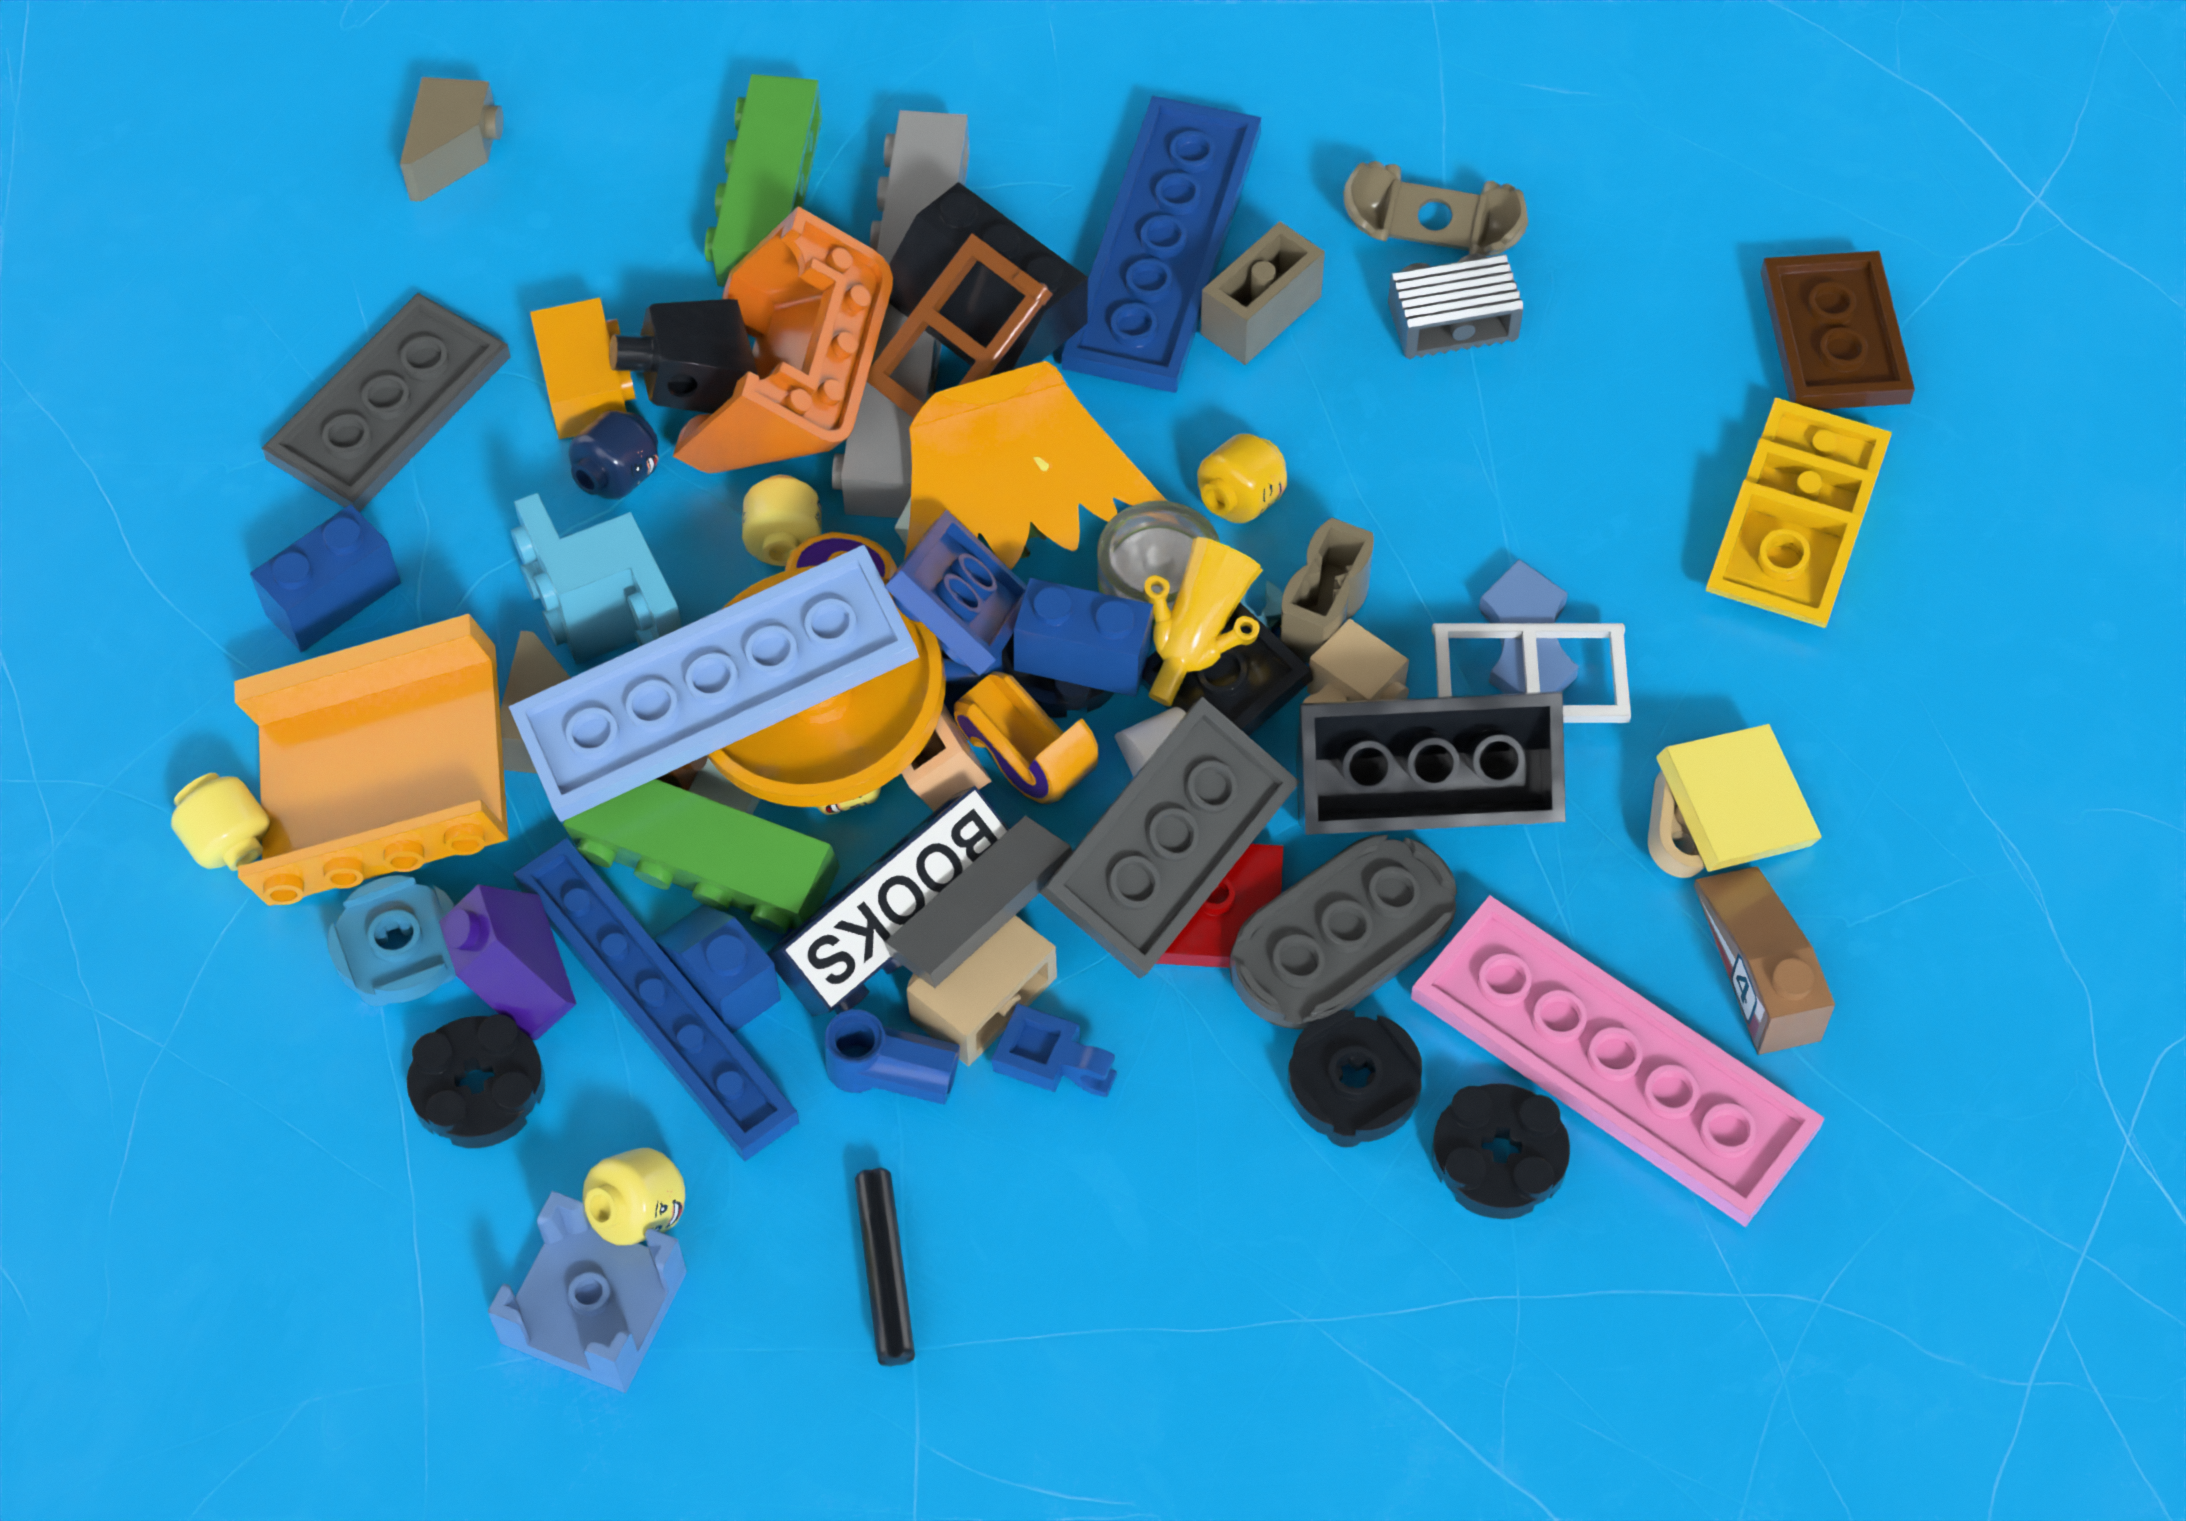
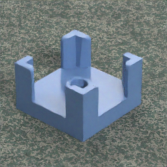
[488,1191,687,1393]

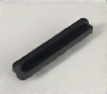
[855,1168,915,1367]

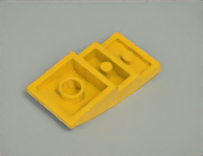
[1706,397,1892,629]

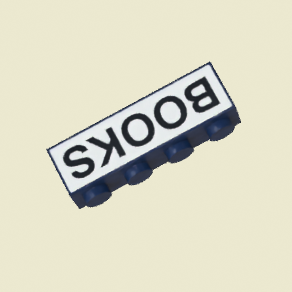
[766,786,1010,1017]

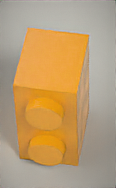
[530,298,636,439]

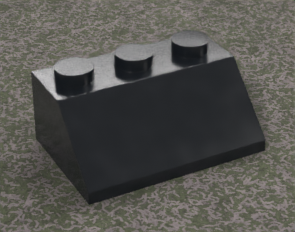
[888,182,1088,377]

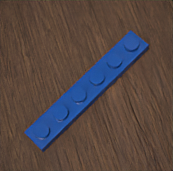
[513,838,799,1162]

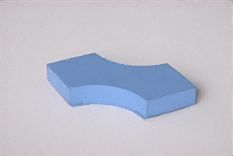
[1479,559,1579,694]

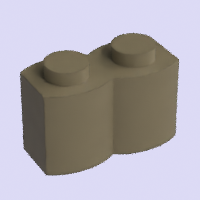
[1279,518,1374,664]

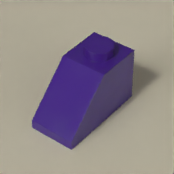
[439,884,577,1040]

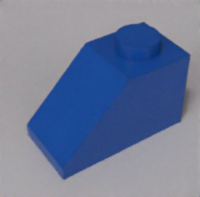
[652,904,781,1034]

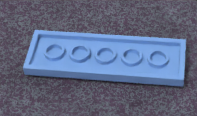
[508,545,919,822]

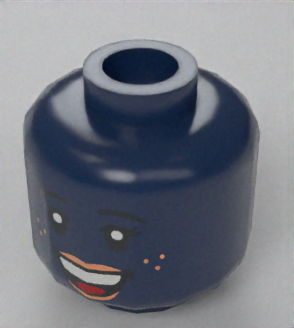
[568,410,659,500]

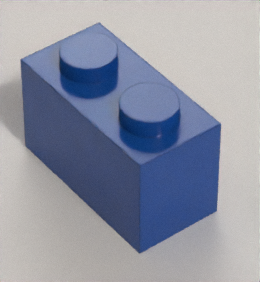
[249,504,401,653]
[1014,578,1153,697]

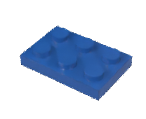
[885,509,1027,676]

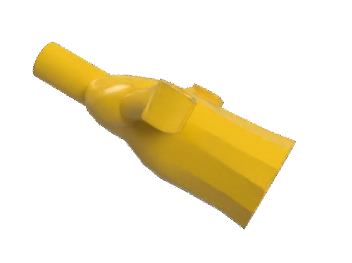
[1143,537,1263,706]

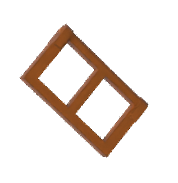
[866,233,1053,419]

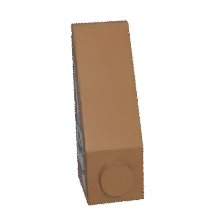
[1694,866,1835,1055]

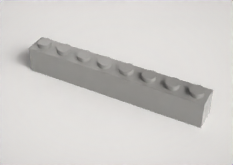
[832,110,970,518]

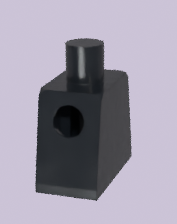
[609,299,758,414]

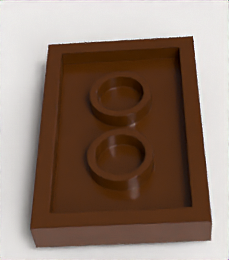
[1760,251,1915,410]

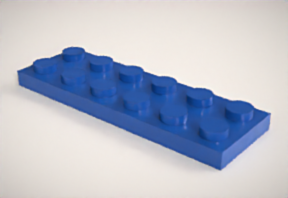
[1062,96,1262,393]

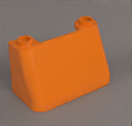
[673,206,893,474]

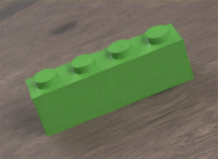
[705,74,822,287]
[563,779,840,934]

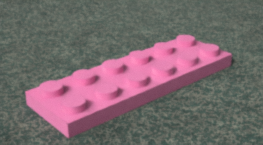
[1411,895,1824,1227]

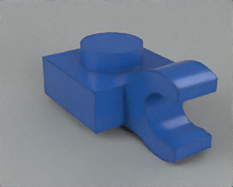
[991,1003,1117,1097]

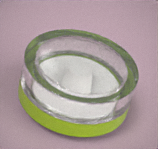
[1097,501,1220,629]

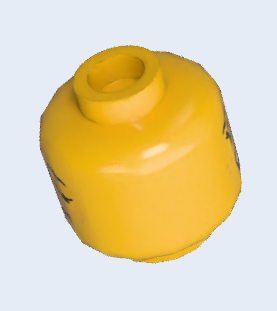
[1197,434,1287,523]

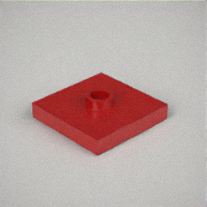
[1156,844,1283,968]

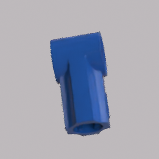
[825,1009,960,1105]

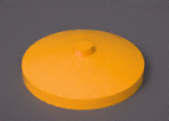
[707,566,946,807]

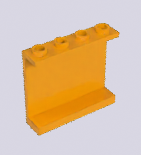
[234,614,508,906]

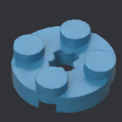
[328,875,456,1007]

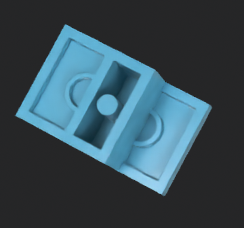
[511,493,682,665]

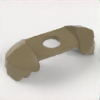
[1343,161,1528,256]

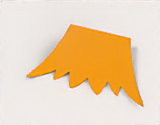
[904,361,1183,570]

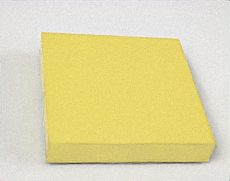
[1656,724,1822,872]

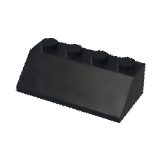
[1296,691,1566,835]

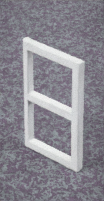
[1431,623,1631,723]

